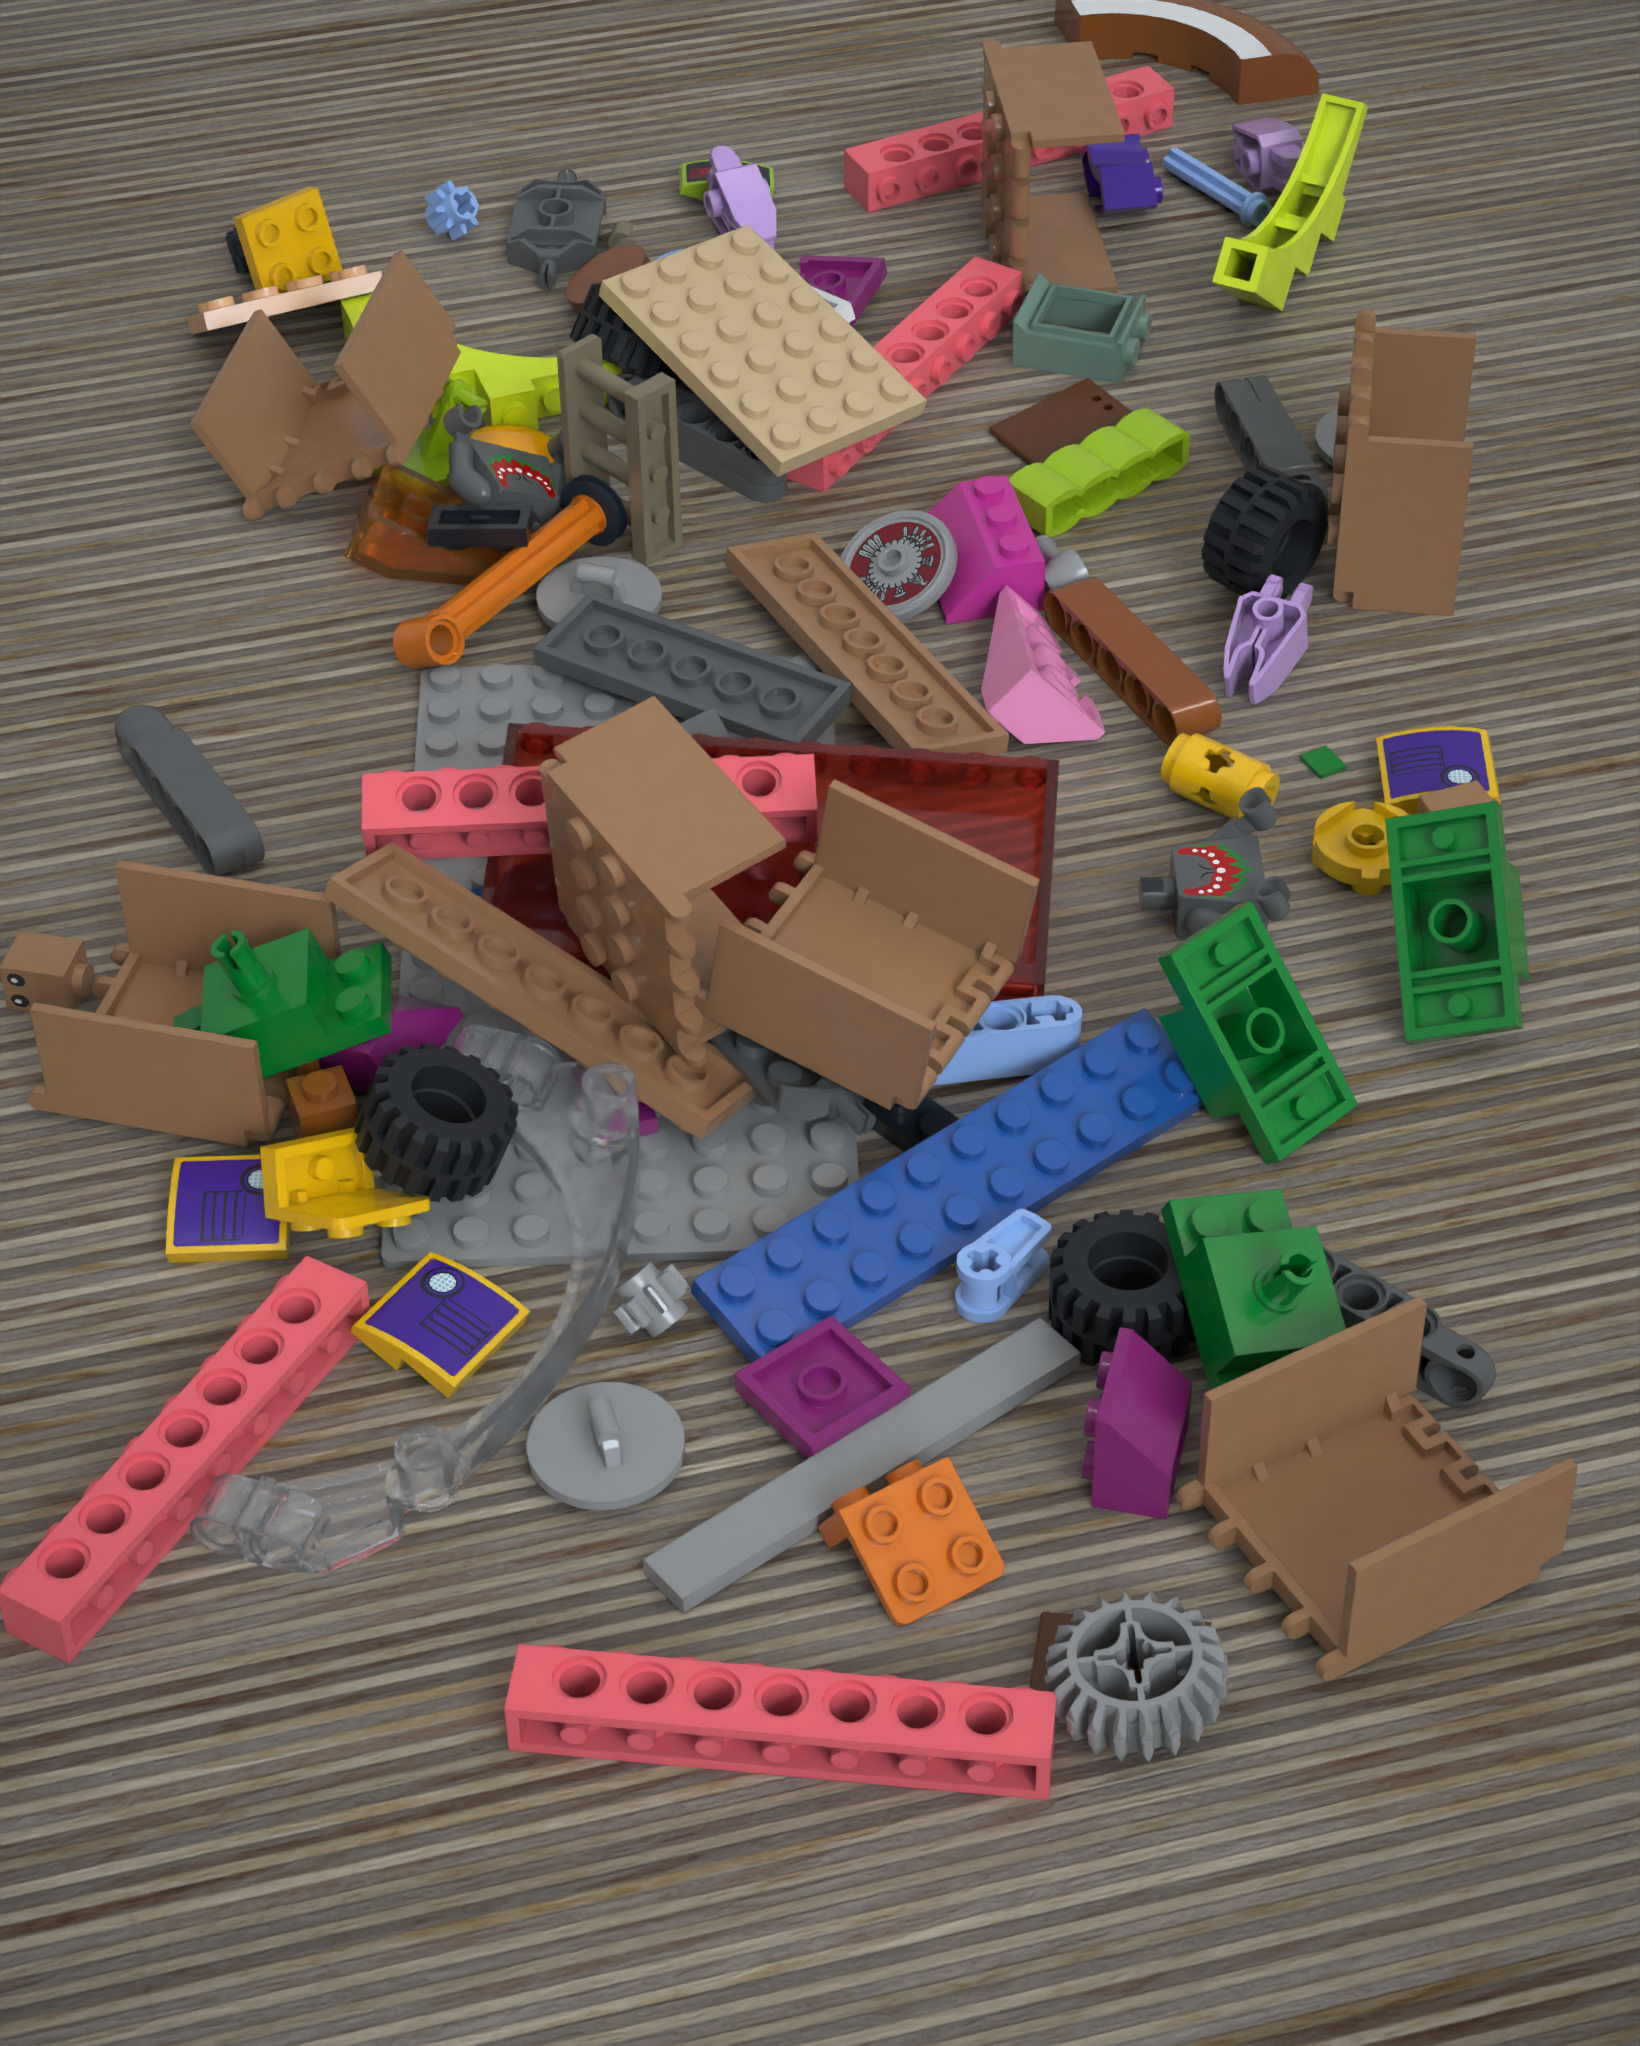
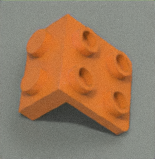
[817,1456,1004,1626]

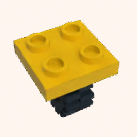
[225,186,343,294]

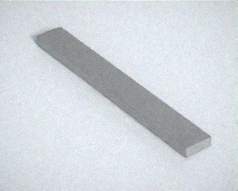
[643,1317,1080,1614]

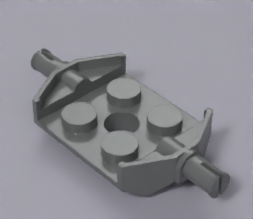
[506,169,607,290]
[710,1029,876,1135]

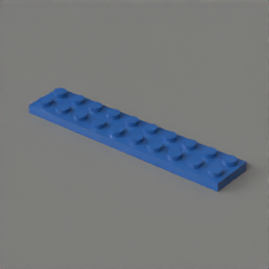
[691,1008,1205,1363]

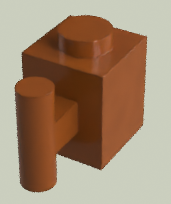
[285,1059,358,1139]

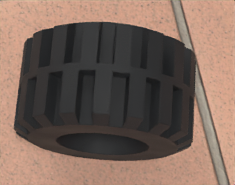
[569,283,680,385]
[1202,465,1329,599]
[354,1044,519,1202]
[1049,1210,1196,1367]

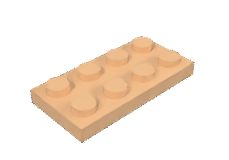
[187,265,382,335]

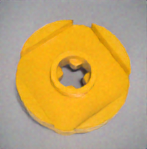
[1311,801,1409,895]

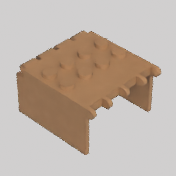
[980,39,1125,296]
[189,250,461,521]
[1327,309,1476,616]
[540,696,786,1068]
[694,779,1040,1110]
[27,860,342,1147]
[1175,1296,1578,1681]

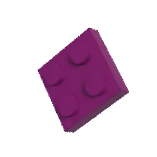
[734,1316,911,1459]

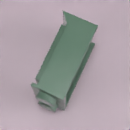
[1012,272,1152,383]

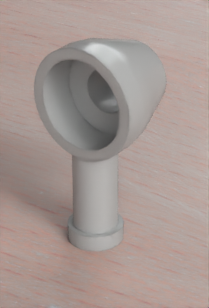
[1035,535,1090,595]

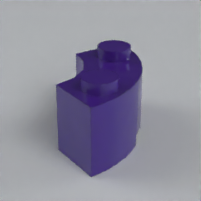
[1080,134,1163,214]

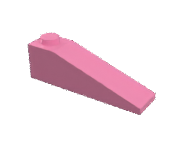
[981,585,1105,744]

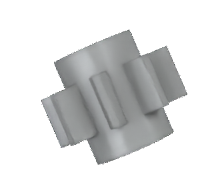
[613,1261,690,1338]

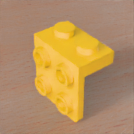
[260,1127,430,1238]

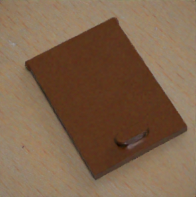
[989,378,1132,465]

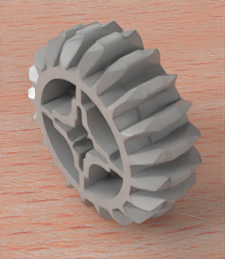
[1044,1589,1228,1762]

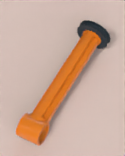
[393,474,627,669]

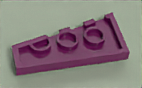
[799,255,888,327]

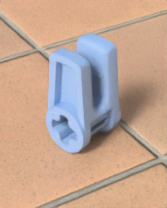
[955,1208,1052,1323]

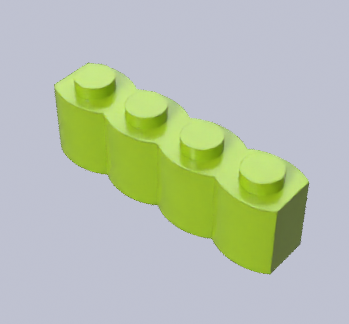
[1009,408,1190,537]

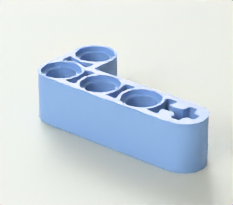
[933,995,1082,1086]

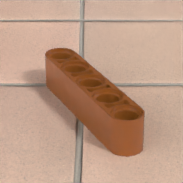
[1043,577,1222,746]

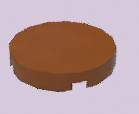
[565,244,651,314]

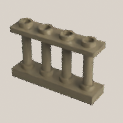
[557,334,683,566]

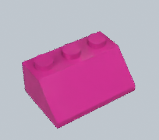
[928,475,1045,624]

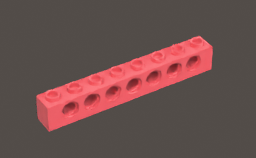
[844,66,1175,213]
[787,256,1025,492]
[361,753,818,859]
[0,1255,371,1664]
[504,1644,1057,1800]

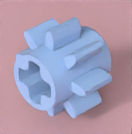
[424,181,480,241]

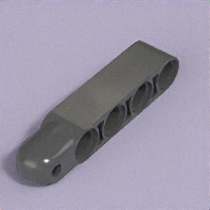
[606,372,787,503]
[1214,375,1328,505]
[115,704,265,876]
[1323,1247,1496,1407]

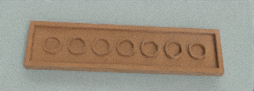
[725,533,1009,770]
[323,842,759,1140]

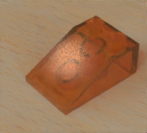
[344,463,511,585]

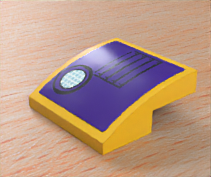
[1376,726,1501,815]
[165,1155,290,1263]
[350,1252,531,1399]

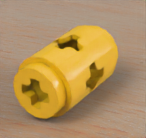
[1160,733,1280,819]

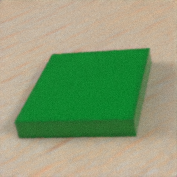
[1299,745,1347,779]

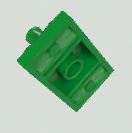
[1385,801,1530,1044]
[1157,901,1358,1164]
[173,928,392,1079]
[1161,1189,1346,1390]

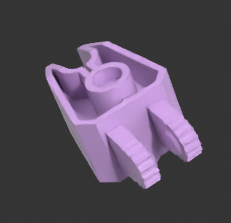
[1232,118,1305,193]
[703,145,777,249]
[1223,574,1313,705]

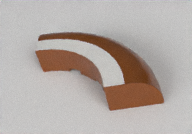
[1054,0,1319,105]

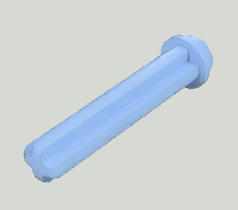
[1162,147,1272,227]

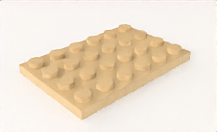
[599,225,927,477]

